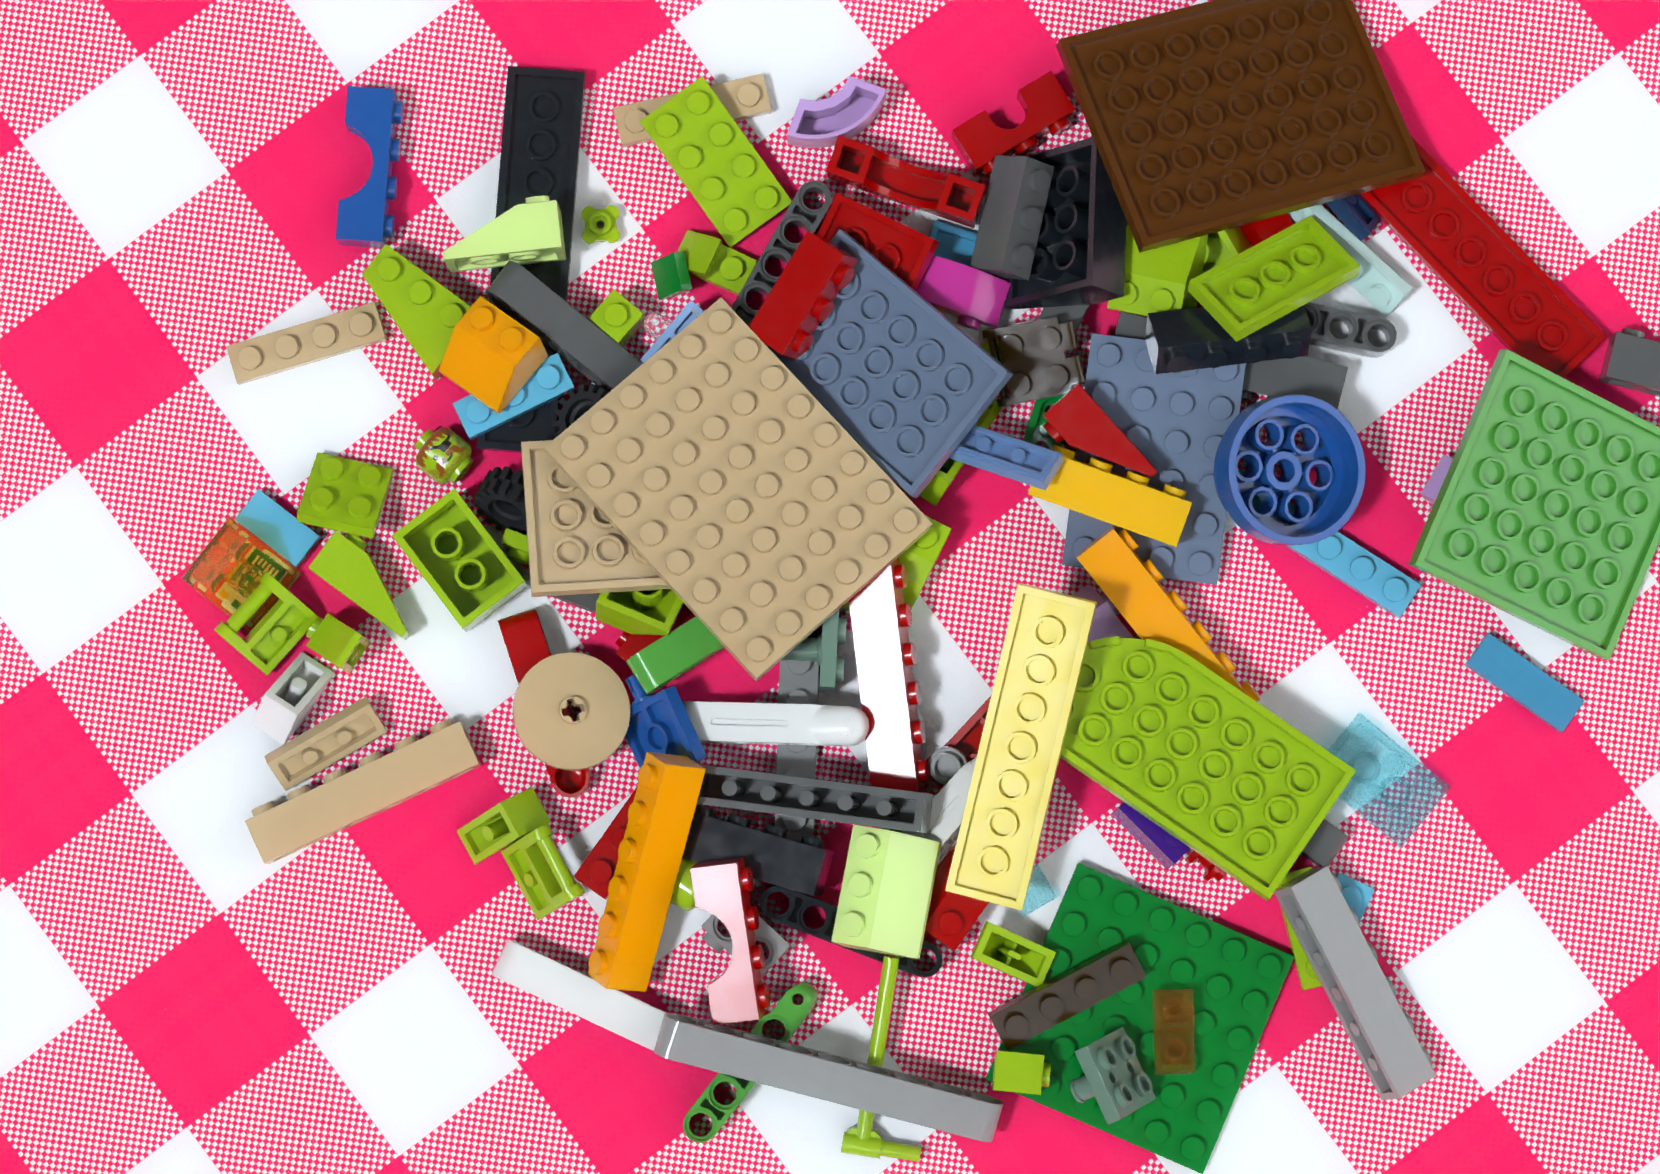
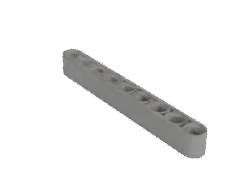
[654,1013,1004,1142]

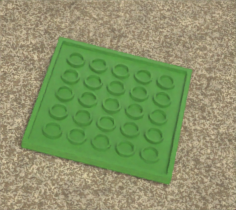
[1409,349,1660,660]

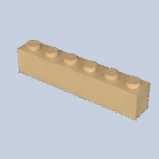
[245,718,482,864]

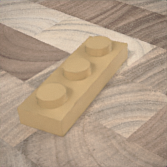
[264,697,387,791]

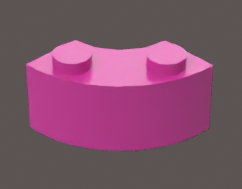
[916,255,1011,330]

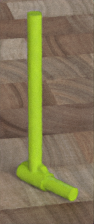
[841,955,921,1162]

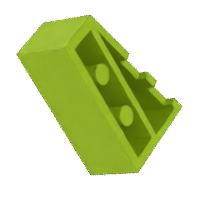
[362,244,471,381]

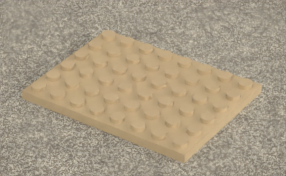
[544,298,933,681]

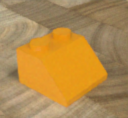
[439,296,548,414]

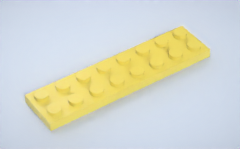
[945,583,1097,911]

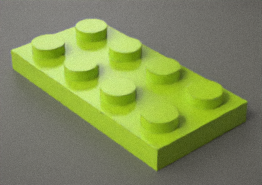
[639,76,792,247]
[1187,215,1360,342]

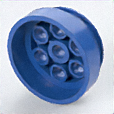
[1214,395,1366,546]

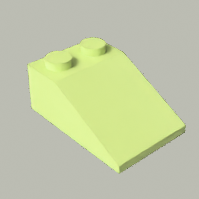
[443,196,566,273]

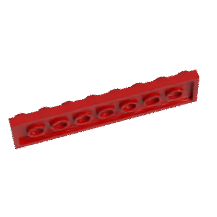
[1360,135,1607,378]

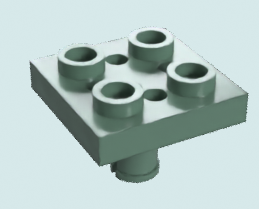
[782,609,847,692]
[1070,1027,1156,1125]

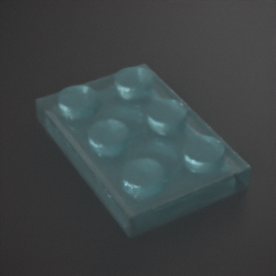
[1327,712,1450,848]

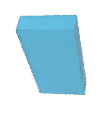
[235,489,321,568]

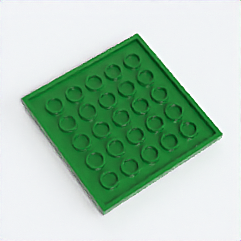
[985,863,1294,1174]

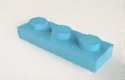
[452,353,575,440]

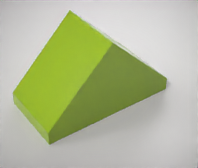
[970,921,1056,987]

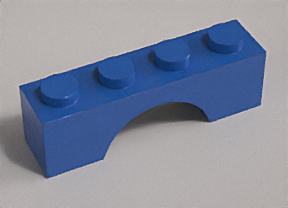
[336,86,404,248]

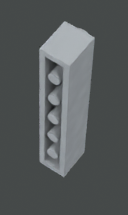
[1274,866,1436,1100]

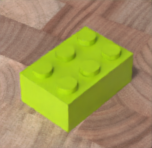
[392,488,527,632]

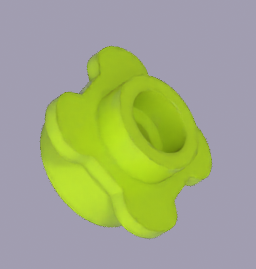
[581,205,620,244]

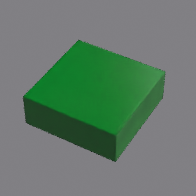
[651,252,692,300]

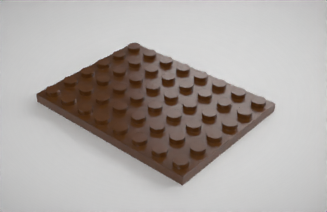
[1056,0,1425,253]

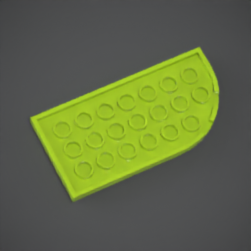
[1060,636,1356,901]

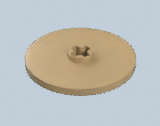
[513,652,630,770]

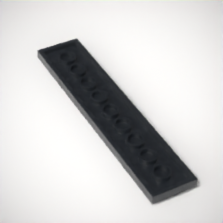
[477,66,586,453]

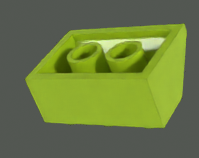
[595,589,683,635]

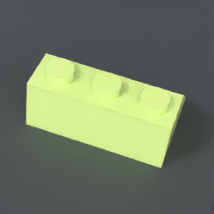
[831,824,941,960]

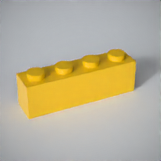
[1028,444,1192,547]

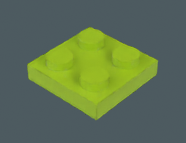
[297,452,393,539]

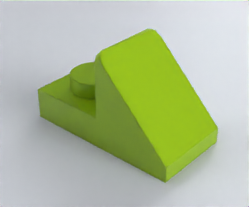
[677,230,757,296]

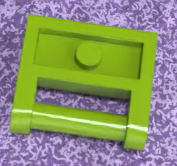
[214,571,318,676]
[501,823,585,920]

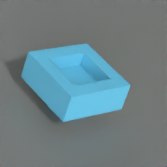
[1336,872,1375,922]

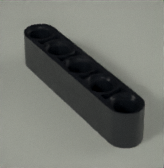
[760,886,943,978]

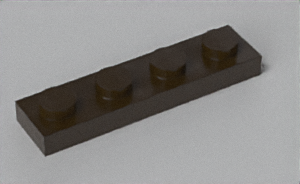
[987,940,1146,1051]

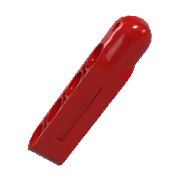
[498,608,591,798]

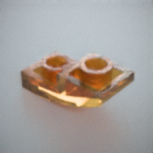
[1153,989,1195,1075]

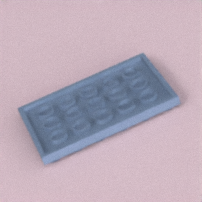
[763,229,1013,498]
[1062,333,1246,585]

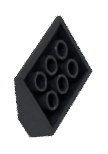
[1006,137,1126,309]

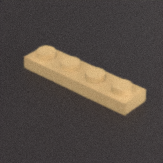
[613,73,772,148]
[226,302,387,385]

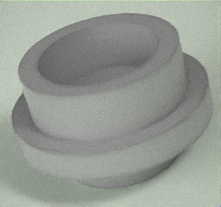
[929,746,968,785]

